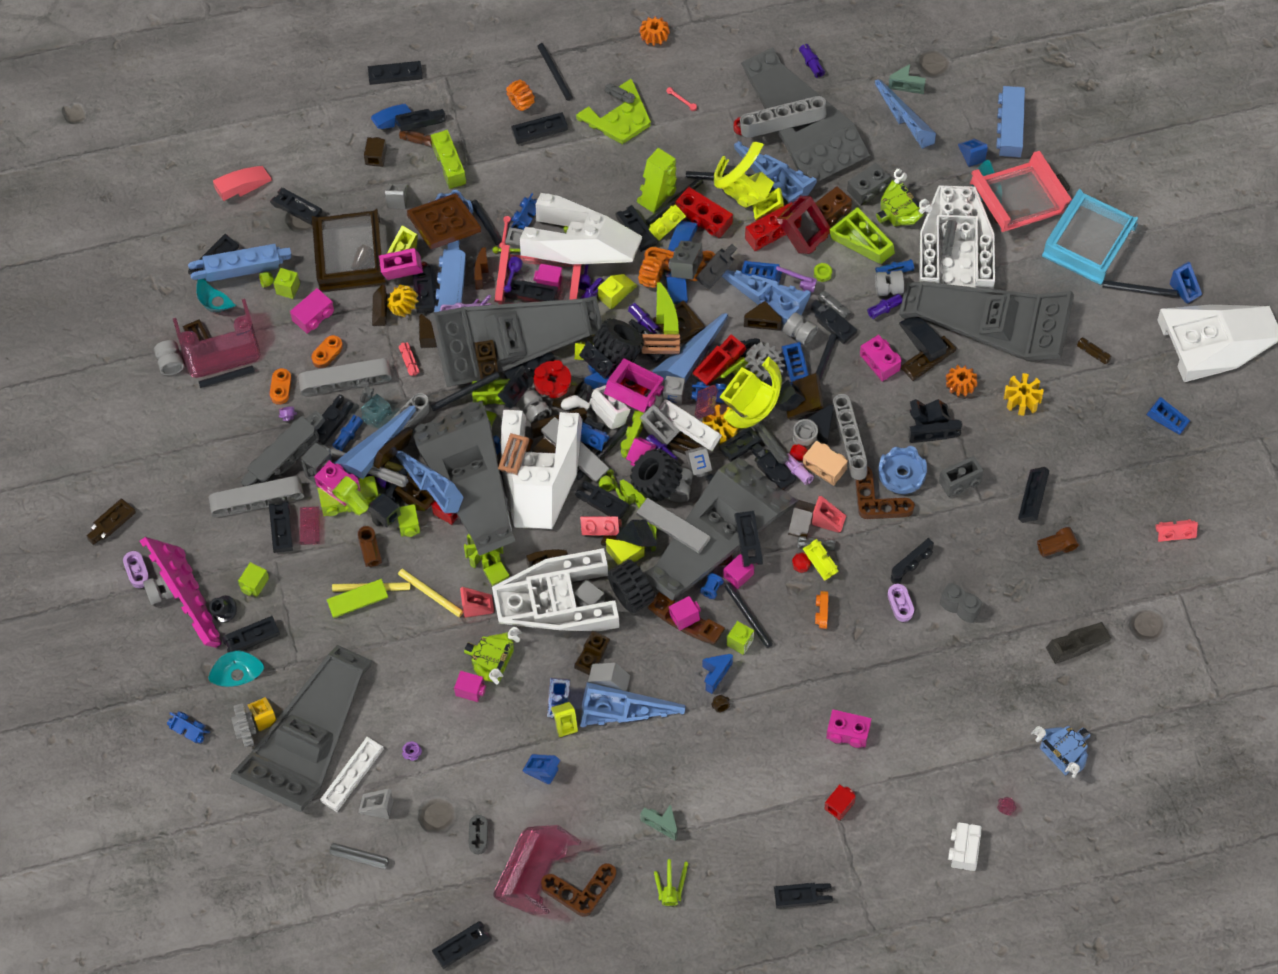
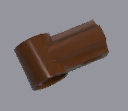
[358,526,382,567]
[1037,527,1079,557]

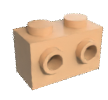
[803,441,848,486]

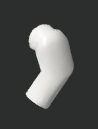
[561,395,590,411]

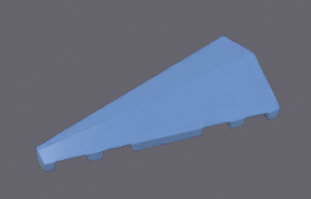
[875,79,936,148]
[734,141,817,206]
[721,270,811,325]
[652,313,728,383]
[334,406,416,479]
[396,451,464,513]
[580,682,685,727]

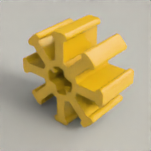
[1003,373,1043,416]
[702,405,739,445]

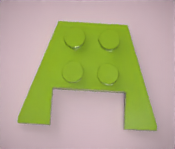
[576,79,651,145]

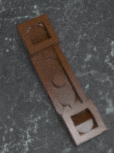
[648,592,725,644]

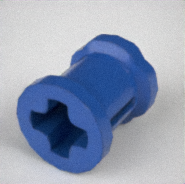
[700,573,724,599]

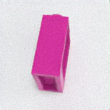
[604,359,664,413]

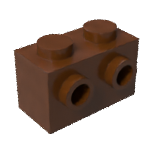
[810,186,852,227]

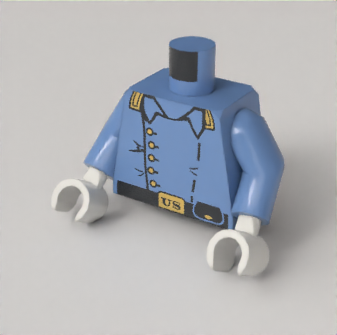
[1031,726,1090,778]

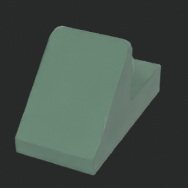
[888,64,926,94]
[640,805,677,841]

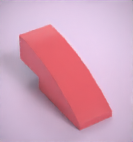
[213,166,272,201]

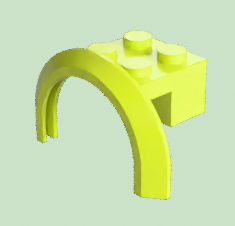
[714,142,774,208]
[720,356,782,428]

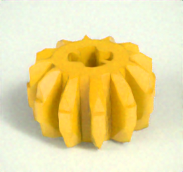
[387,284,419,317]

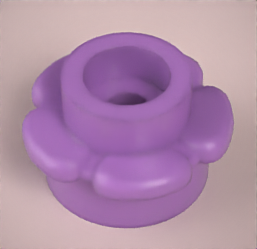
[279,406,297,421]
[402,741,422,761]

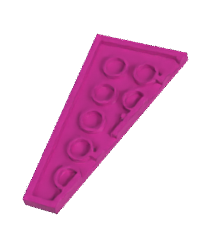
[140,537,222,648]

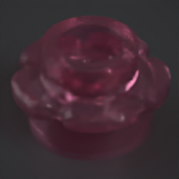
[997,797,1017,815]

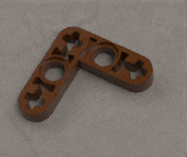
[855,466,914,519]
[541,863,616,917]

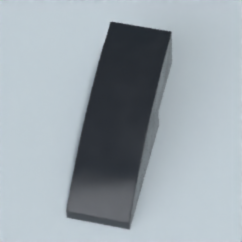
[899,317,947,362]

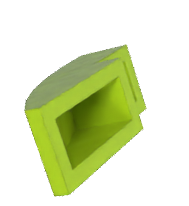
[656,282,679,335]

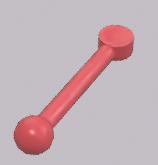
[666,87,697,111]
[499,216,511,248]

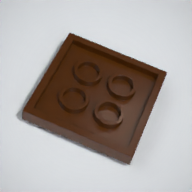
[407,193,481,250]

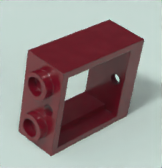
[777,196,831,254]

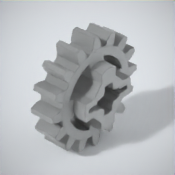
[745,342,785,382]
[231,703,256,747]

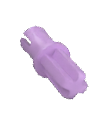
[785,453,814,485]

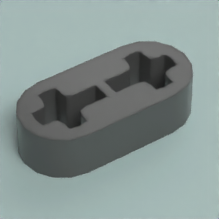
[468,815,488,855]

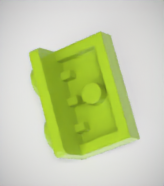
[472,379,510,405]

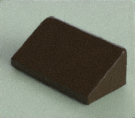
[372,285,387,326]

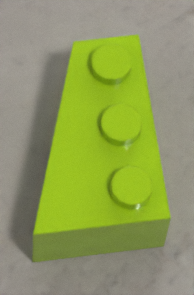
[637,148,677,213]
[830,207,895,264]

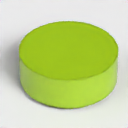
[813,263,832,282]

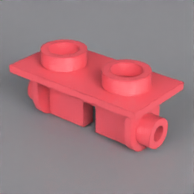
[580,516,622,535]
[1156,519,1198,542]

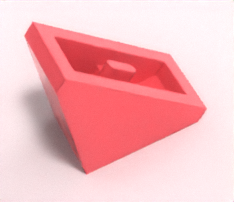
[812,496,846,533]
[460,587,494,618]

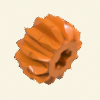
[640,16,670,46]
[506,79,535,111]
[638,256,665,288]
[946,365,978,397]

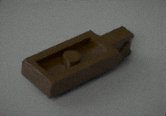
[86,499,136,545]

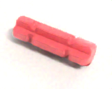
[399,342,419,376]

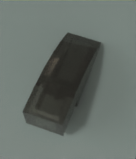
[1046,622,1112,664]

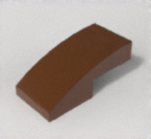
[474,247,489,290]

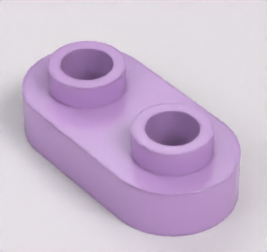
[123,551,149,588]
[887,584,914,622]

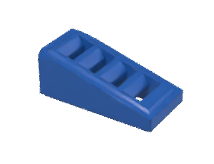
[741,261,782,283]
[781,342,809,382]
[1146,397,1190,435]

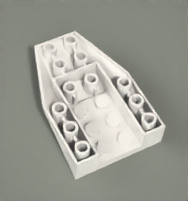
[919,186,995,289]
[1157,305,1278,382]

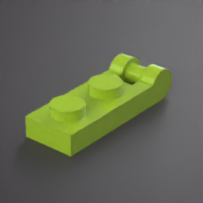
[621,409,648,458]

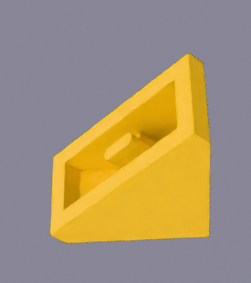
[247,697,276,732]

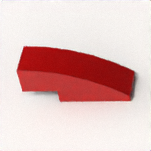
[693,334,746,385]

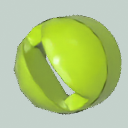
[259,272,274,288]
[599,475,614,492]

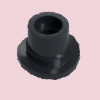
[209,595,237,623]

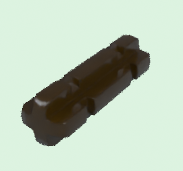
[1077,337,1112,364]

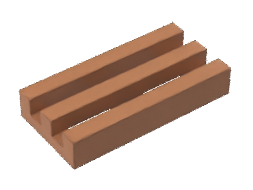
[642,334,680,354]
[498,433,529,475]

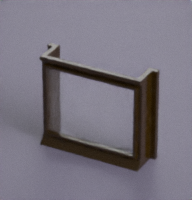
[312,209,386,292]

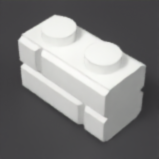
[589,385,630,429]
[948,822,982,871]

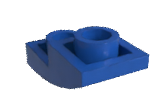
[371,104,411,129]
[668,221,697,252]

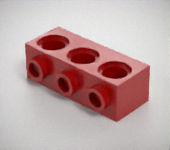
[676,187,733,239]
[745,202,802,251]

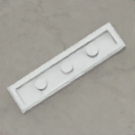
[659,399,722,451]
[320,737,384,812]

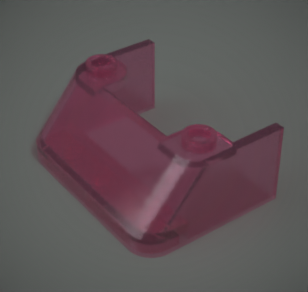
[173,299,261,378]
[494,825,582,914]

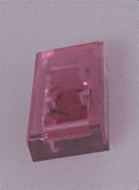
[695,385,718,419]
[300,506,320,545]

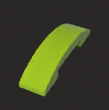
[620,479,657,552]

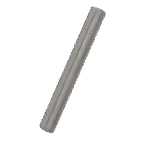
[331,449,408,487]

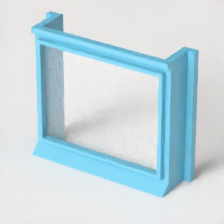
[1042,188,1138,285]

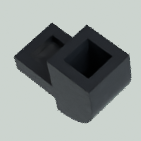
[763,377,806,411]
[910,399,951,425]
[367,493,401,527]

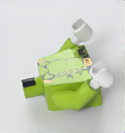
[876,169,932,227]
[464,627,522,685]

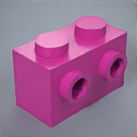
[379,248,423,280]
[290,288,334,334]
[860,335,902,381]
[314,460,360,506]
[826,709,872,748]

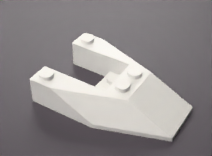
[520,193,642,264]
[501,410,582,530]
[492,548,619,631]

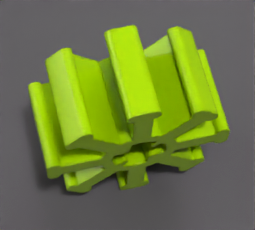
[464,534,504,569]

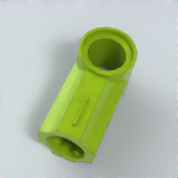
[332,476,370,515]

